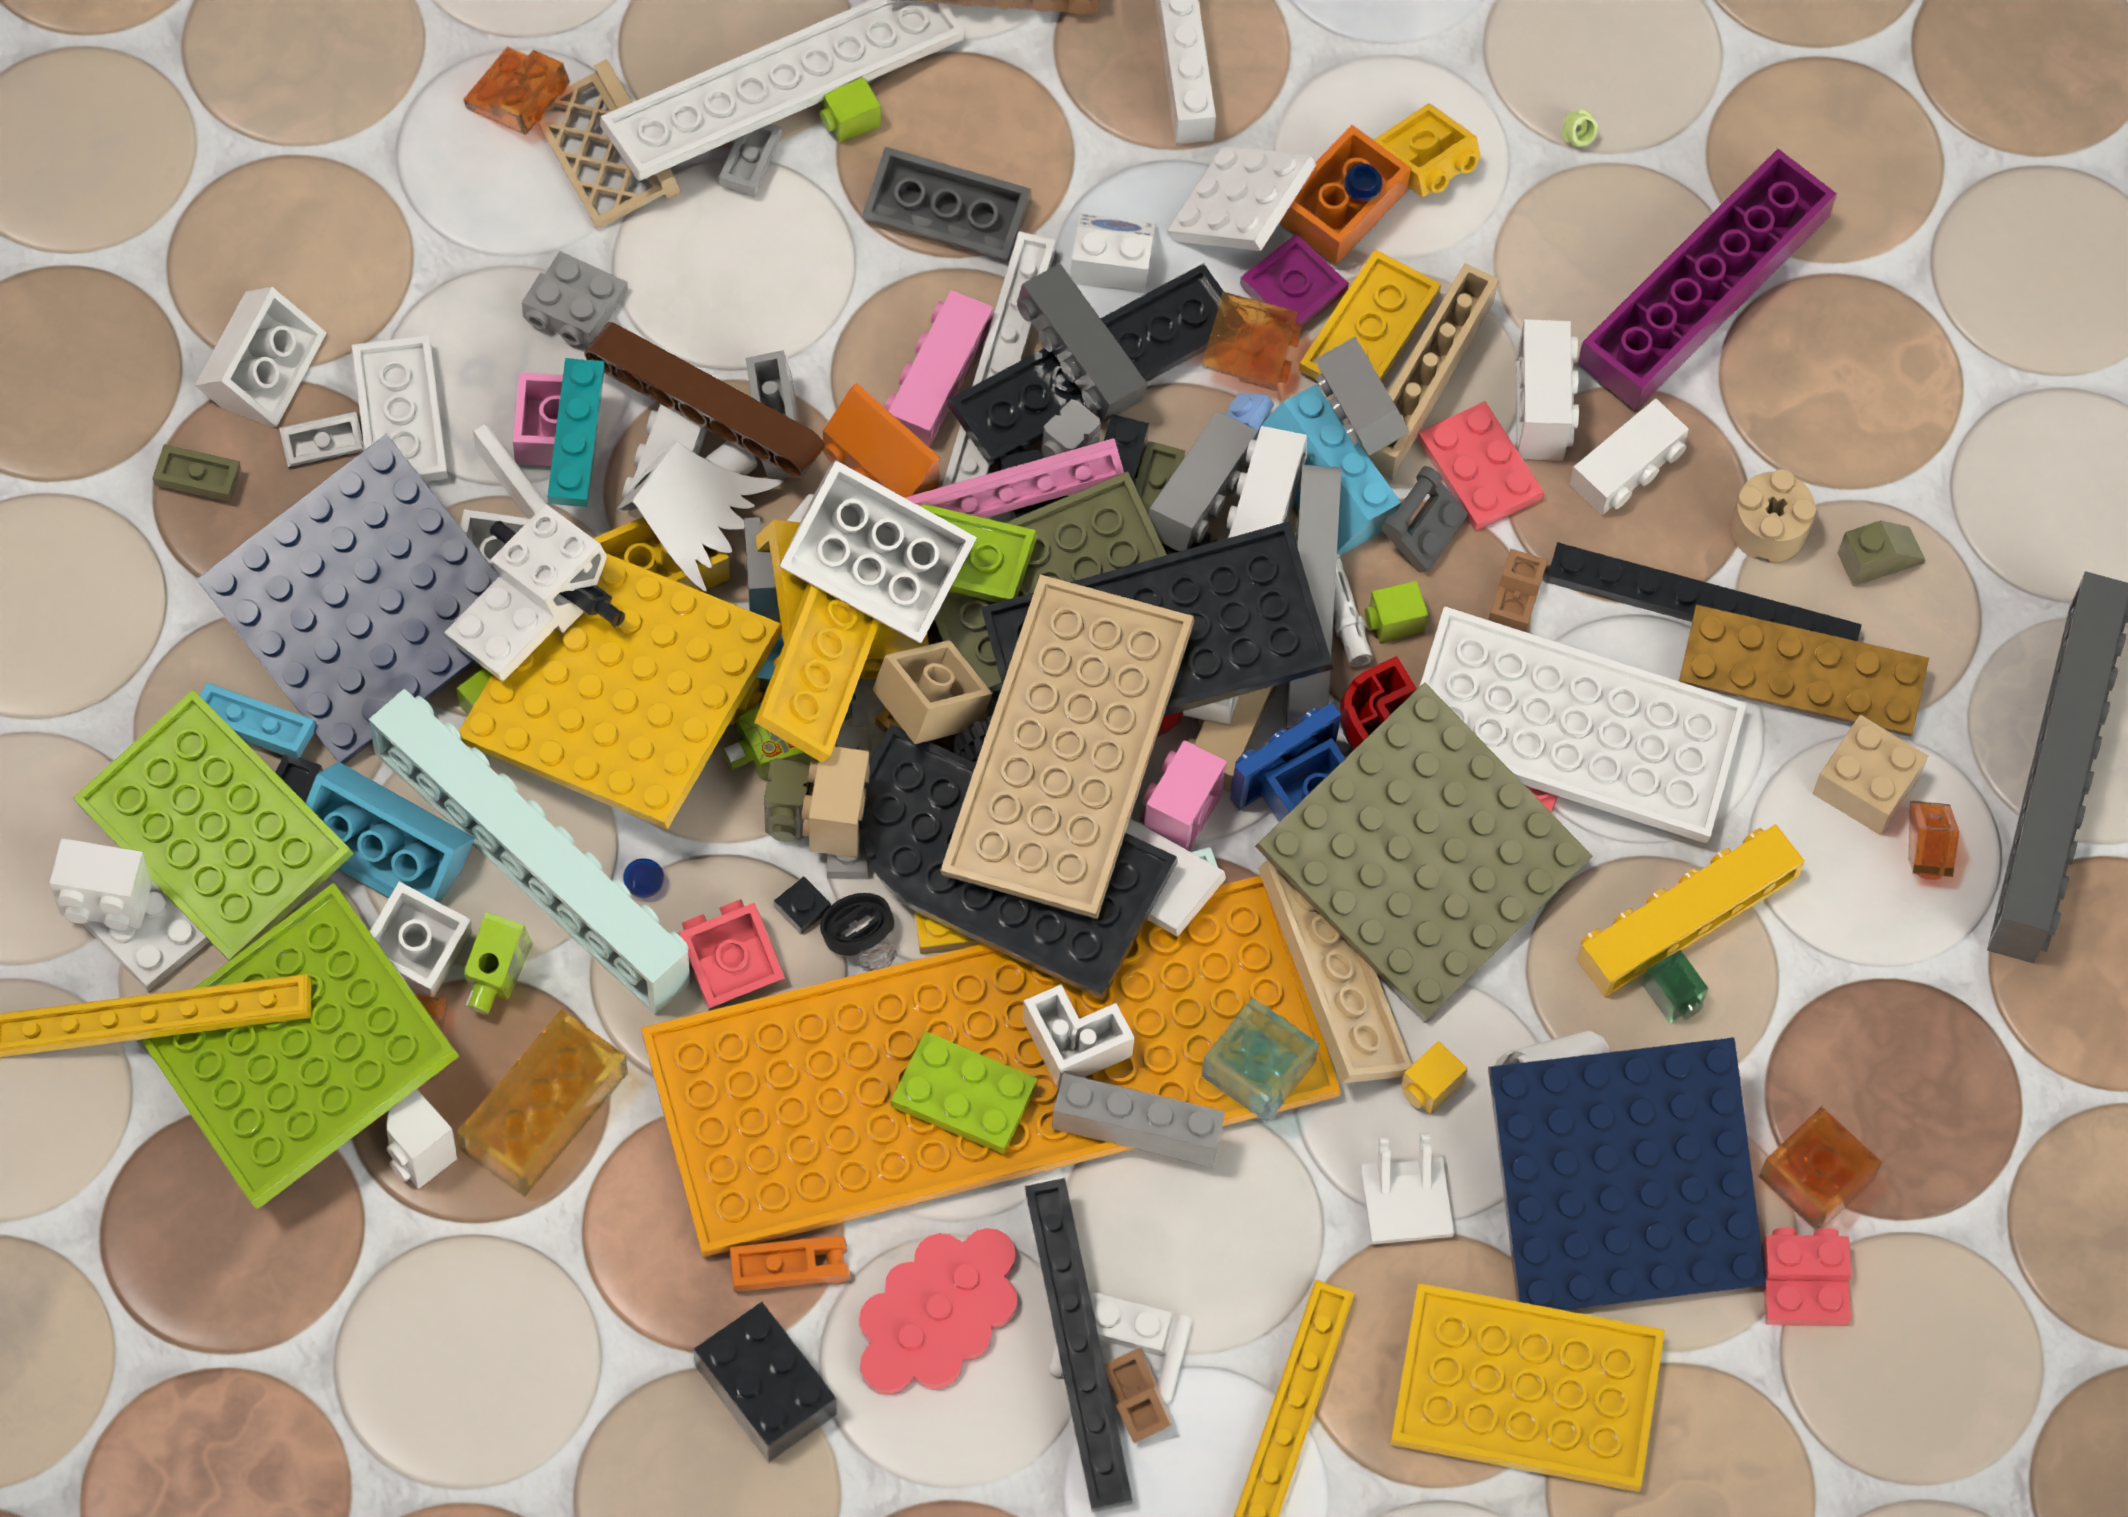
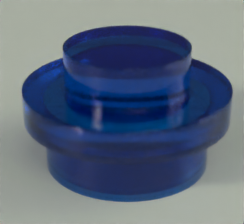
[1344,164,1383,201]
[623,858,664,898]

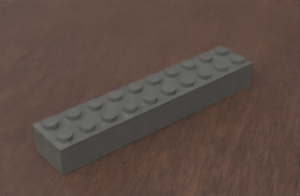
[1987,571,2128,963]

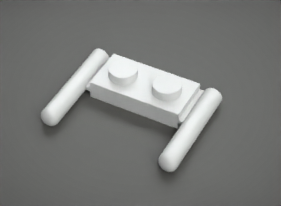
[1049,1292,1192,1404]

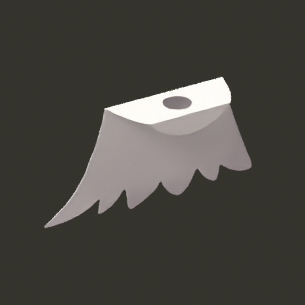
[616,441,784,592]

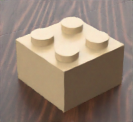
[872,640,993,744]
[1812,715,1929,835]
[802,746,870,858]

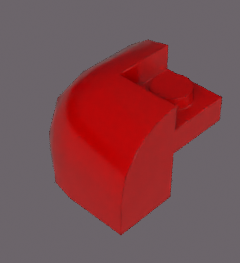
[1339,656,1417,751]

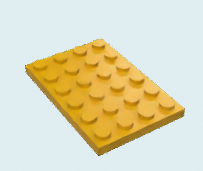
[1390,1283,1665,1492]

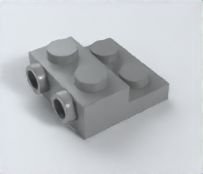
[522,251,628,347]

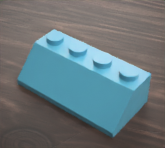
[1256,384,1401,556]
[306,762,475,903]

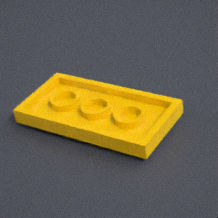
[1298,249,1442,382]

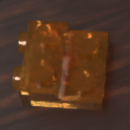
[463,46,570,135]
[1202,291,1303,391]

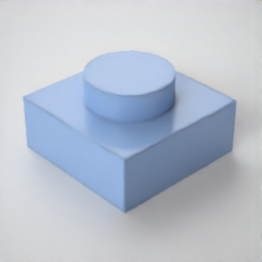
[1225,393,1275,430]

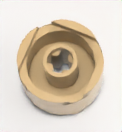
[1731,469,1816,562]

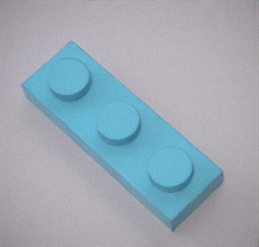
[200,683,316,759]

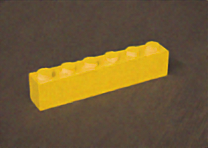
[1577,824,1805,998]

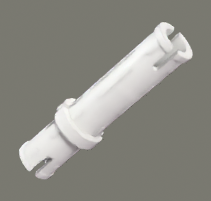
[1334,553,1373,667]

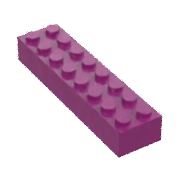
[1577,149,1837,411]

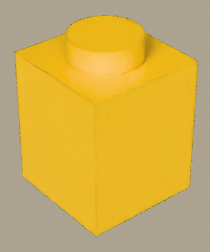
[1401,1041,1468,1115]

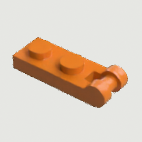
[730,1236,850,1292]

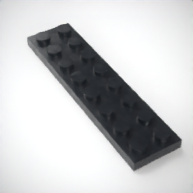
[947,263,1247,467]

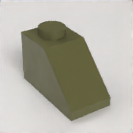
[1837,520,1926,586]

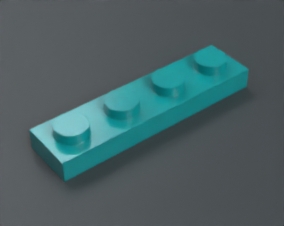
[547,358,605,507]

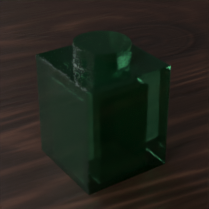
[1642,950,1708,1023]

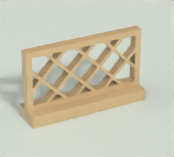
[529,59,681,230]

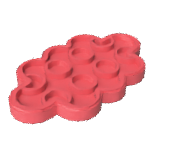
[859,1228,1017,1395]

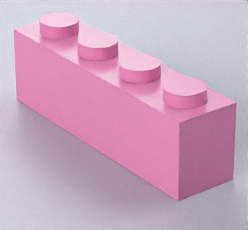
[884,290,993,448]

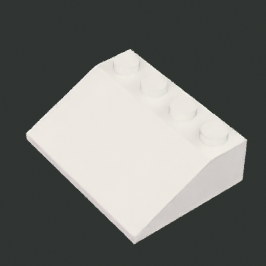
[779,461,977,644]

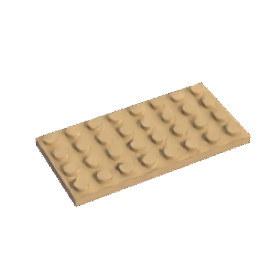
[941,575,1194,919]

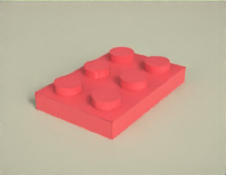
[1417,401,1544,531]

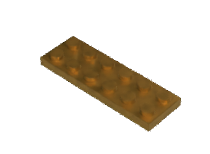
[1679,605,1929,736]

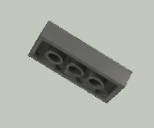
[862,147,1032,261]

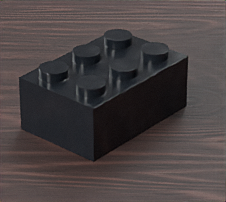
[693,1302,837,1463]

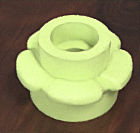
[1562,110,1598,147]

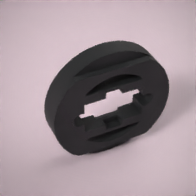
[820,893,894,956]

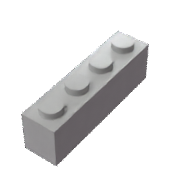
[1148,411,1258,552]
[1052,1073,1225,1167]

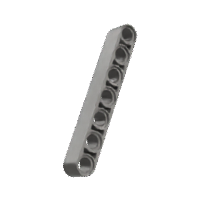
[1286,465,1341,728]

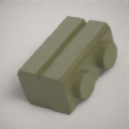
[764,758,810,842]

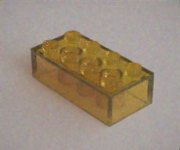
[457,1009,628,1197]

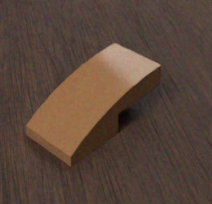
[1488,549,1548,632]
[1104,1347,1172,1443]

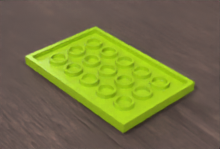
[73,689,353,961]

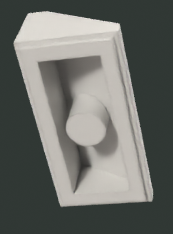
[279,412,365,467]

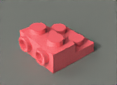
[677,899,785,1009]
[1761,1227,1851,1326]

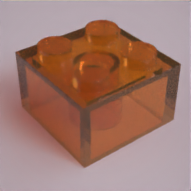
[1759,1106,1882,1230]

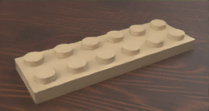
[1258,860,1412,1083]

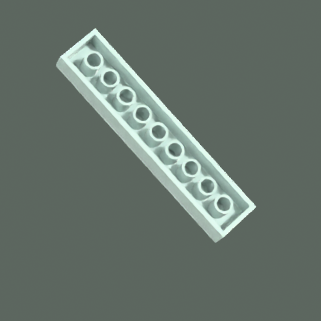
[369,688,690,1015]

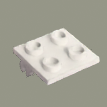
[1360,1133,1454,1245]

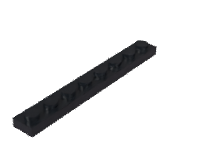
[1546,542,1862,641]
[1024,1178,1133,1512]

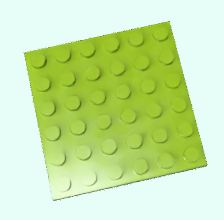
[140,882,459,1210]

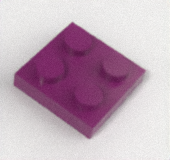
[1240,233,1349,335]

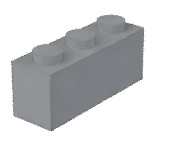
[1314,337,1410,455]
[745,350,807,479]

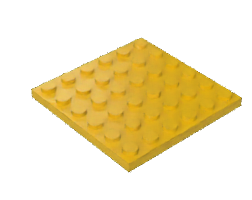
[458,553,782,830]

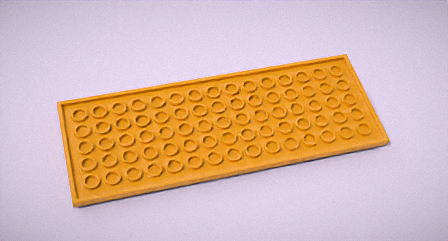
[641,875,1341,1258]

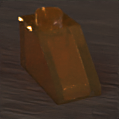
[1908,801,1959,880]

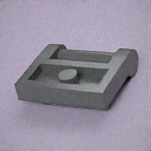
[1381,466,1469,572]

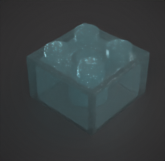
[1201,997,1319,1123]

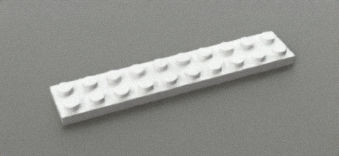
[600,0,965,181]

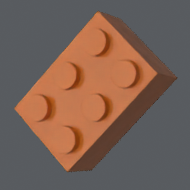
[1279,125,1411,266]

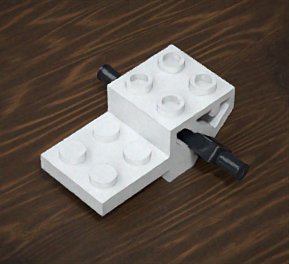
[444,504,625,682]

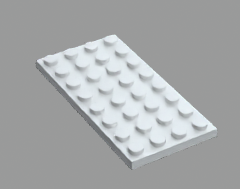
[1419,606,1747,844]

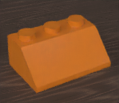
[823,383,940,498]

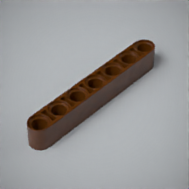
[584,322,825,478]

